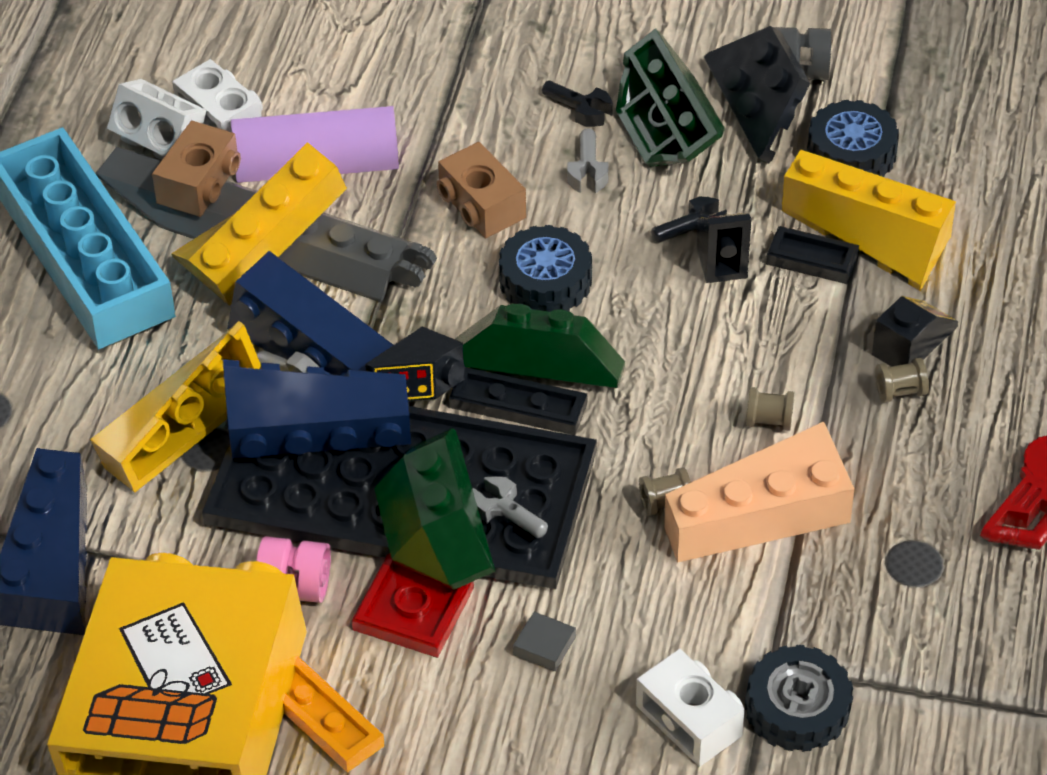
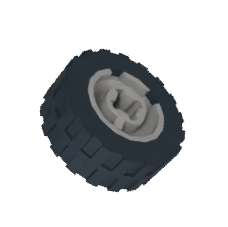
[745,645,853,752]

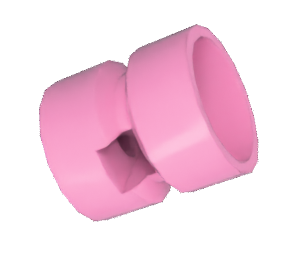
[256,536,331,603]

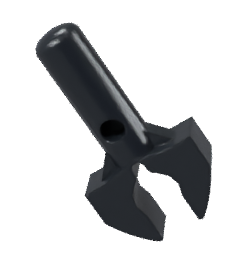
[542,80,613,127]
[651,196,727,243]

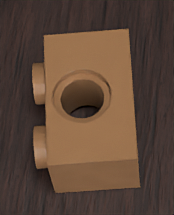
[152,120,241,217]
[437,141,526,239]

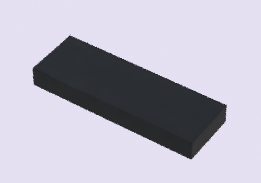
[449,367,588,436]

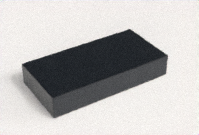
[766,226,859,284]

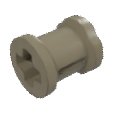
[875,358,929,403]
[746,387,794,431]
[639,467,691,516]

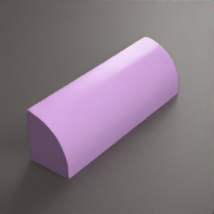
[231,106,399,183]

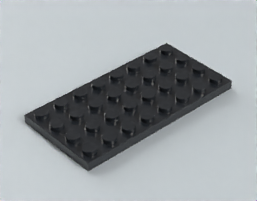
[202,406,597,590]

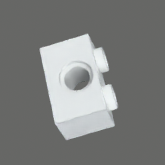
[636,649,744,767]

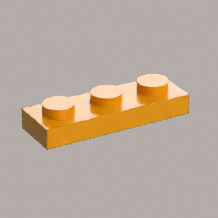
[283,656,385,773]

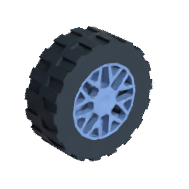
[807,100,899,177]
[499,225,592,312]

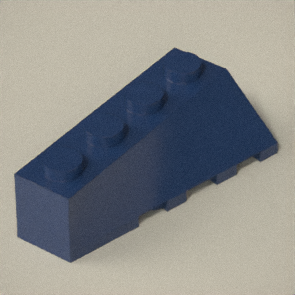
[223,359,411,458]

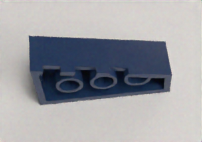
[227,251,393,376]
[0,448,87,635]

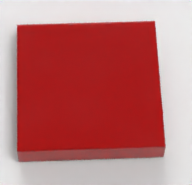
[352,554,474,658]

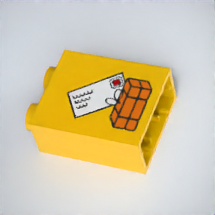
[47,553,307,775]

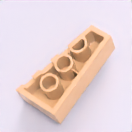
[664,422,854,562]

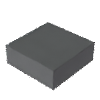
[513,611,576,672]

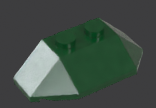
[616,28,725,167]
[455,304,625,388]
[374,428,495,590]

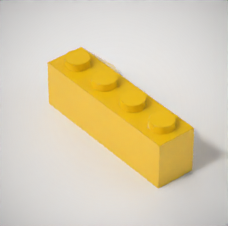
[171,142,347,306]
[781,149,956,291]
[90,321,261,492]

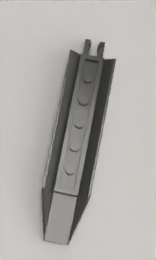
[96,147,437,303]

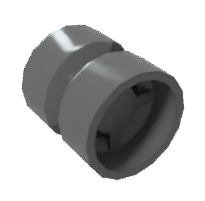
[774,27,831,80]

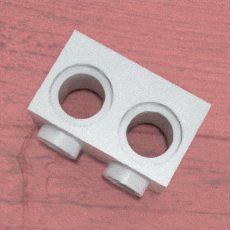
[172,59,263,132]
[107,79,207,160]

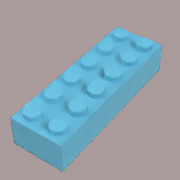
[0,127,176,350]

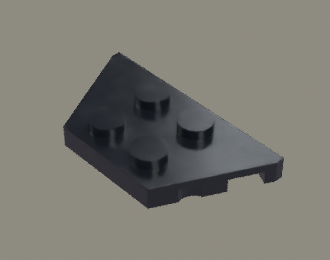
[704,26,810,164]

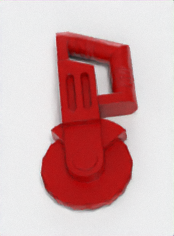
[980,436,1047,550]

